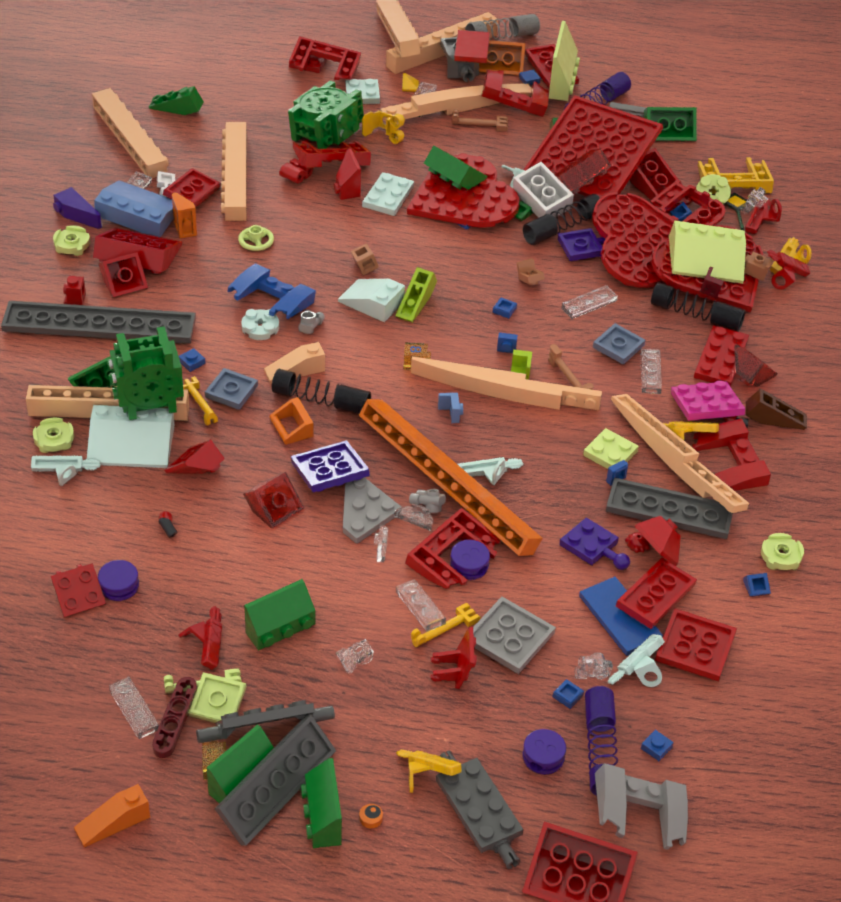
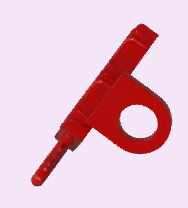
[745,197,782,234]
[767,250,810,290]
[178,606,222,670]

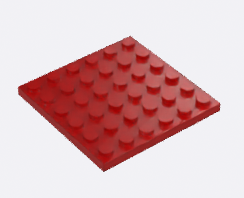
[524,95,663,198]

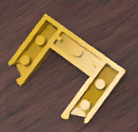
[698,157,774,194]

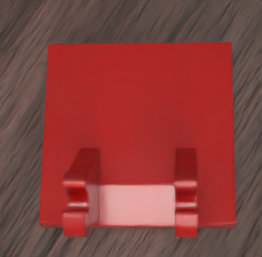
[50,563,106,617]
[430,627,477,689]

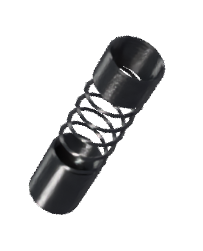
[523,193,600,245]
[651,282,746,332]
[271,368,371,414]

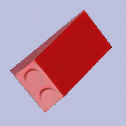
[630,148,693,213]

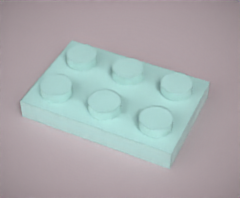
[362,172,414,216]

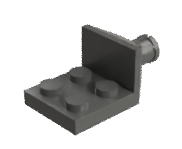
[440,37,479,82]

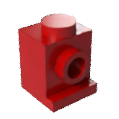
[63,276,86,305]

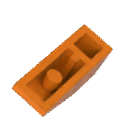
[74,784,150,848]

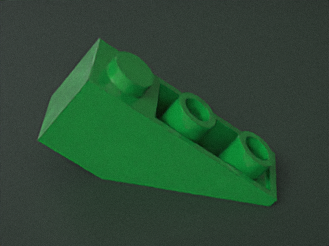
[149,86,204,115]

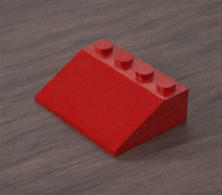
[93,227,182,274]
[522,821,638,902]

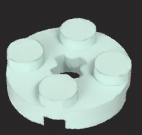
[241,309,279,340]

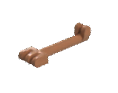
[452,110,508,131]
[548,344,594,390]

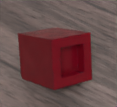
[700,266,724,298]

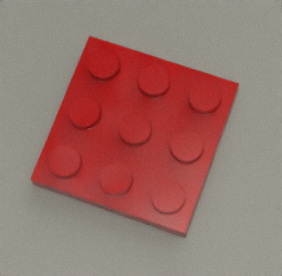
[655,608,737,682]

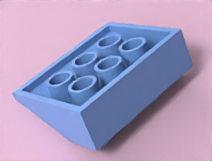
[94,180,173,237]

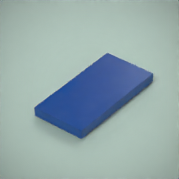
[579,576,663,656]

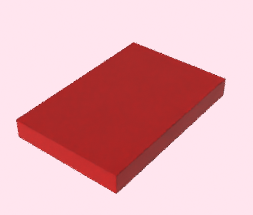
[454,30,490,63]
[163,168,221,208]

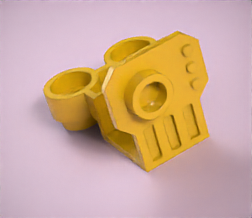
[362,111,405,144]

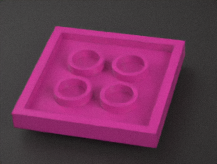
[671,381,745,421]

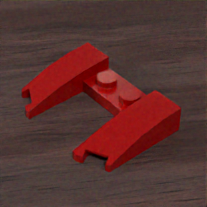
[289,36,361,80]
[481,70,549,117]
[293,140,371,168]
[692,419,771,491]
[405,508,501,589]

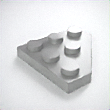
[343,477,402,544]

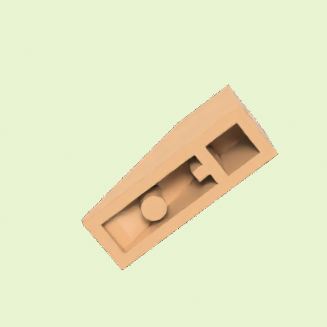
[264,342,325,384]

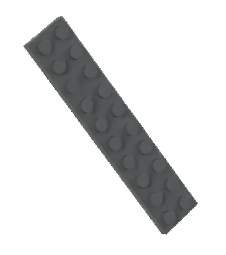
[1,301,196,344]

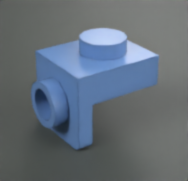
[438,393,463,423]

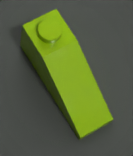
[395,267,437,323]

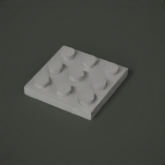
[473,597,556,674]

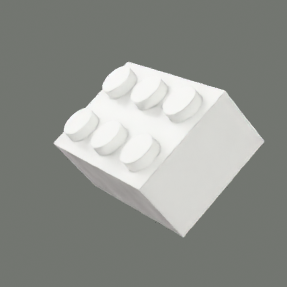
[513,162,574,218]

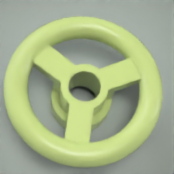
[238,225,274,251]

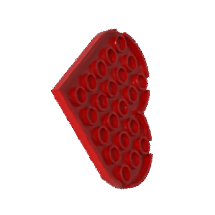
[407,153,519,228]
[592,192,675,288]
[651,225,763,313]

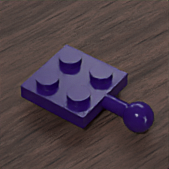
[558,228,605,261]
[560,517,630,570]

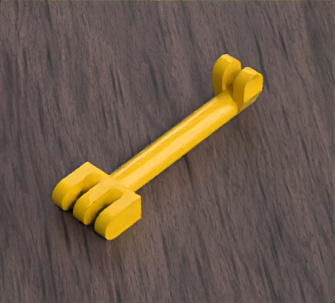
[183,376,218,426]
[411,603,481,647]

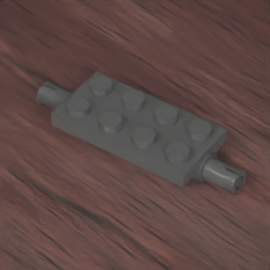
[196,700,335,743]
[436,750,524,869]

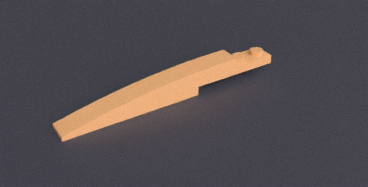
[381,84,532,121]
[411,356,602,410]
[611,394,749,513]

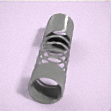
[465,14,540,40]

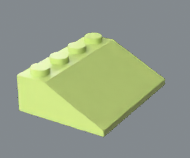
[549,21,580,101]
[669,221,746,284]

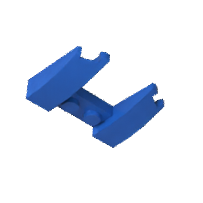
[227,263,316,319]

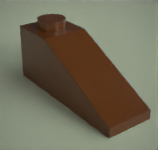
[746,388,807,430]

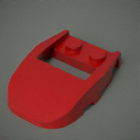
[650,180,726,226]

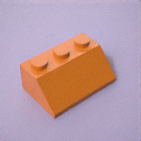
[479,40,525,75]

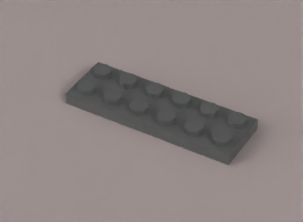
[605,478,733,539]
[214,715,336,846]

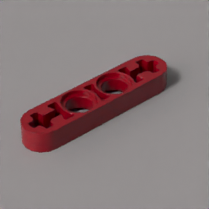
[152,677,197,758]

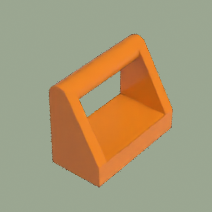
[172,193,197,239]
[269,397,314,445]

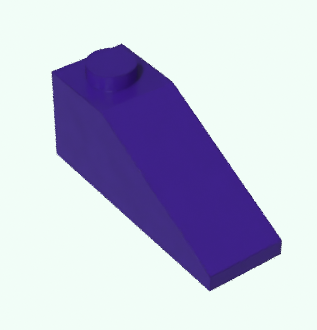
[53,187,102,229]

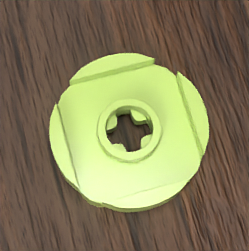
[696,174,731,205]
[53,226,90,256]
[33,417,74,453]
[761,533,804,570]

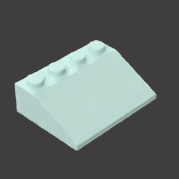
[87,405,175,468]

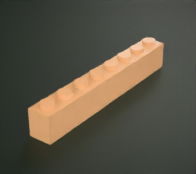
[376,0,422,58]
[386,12,498,74]
[92,88,169,179]
[221,122,247,221]
[26,385,189,421]

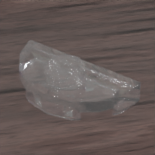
[394,504,433,531]
[374,525,389,563]

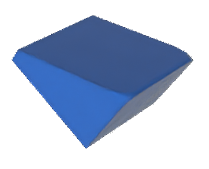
[669,202,692,222]
[743,573,771,597]

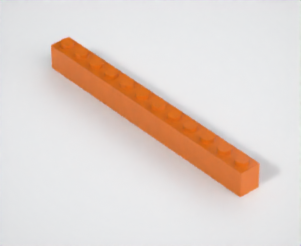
[359,399,543,556]

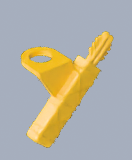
[770,237,811,274]
[663,421,719,440]
[396,749,461,793]

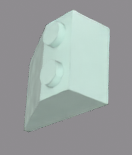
[338,279,405,322]

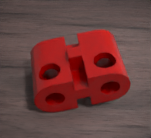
[279,158,313,184]

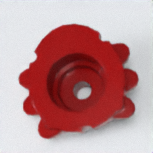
[625,532,650,553]

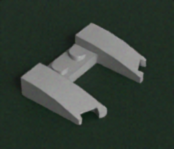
[595,763,688,850]

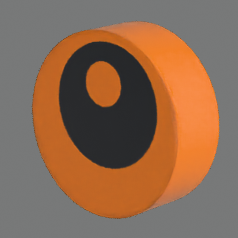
[359,804,383,828]

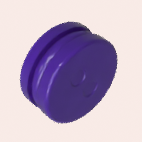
[450,540,490,580]
[98,560,139,601]
[522,729,566,774]

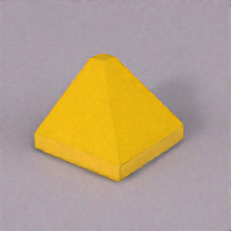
[402,73,419,92]

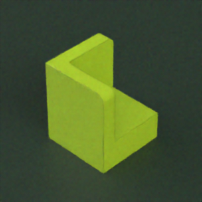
[511,349,532,380]

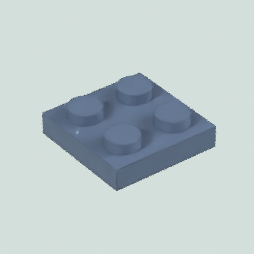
[593,323,646,364]
[205,368,258,410]

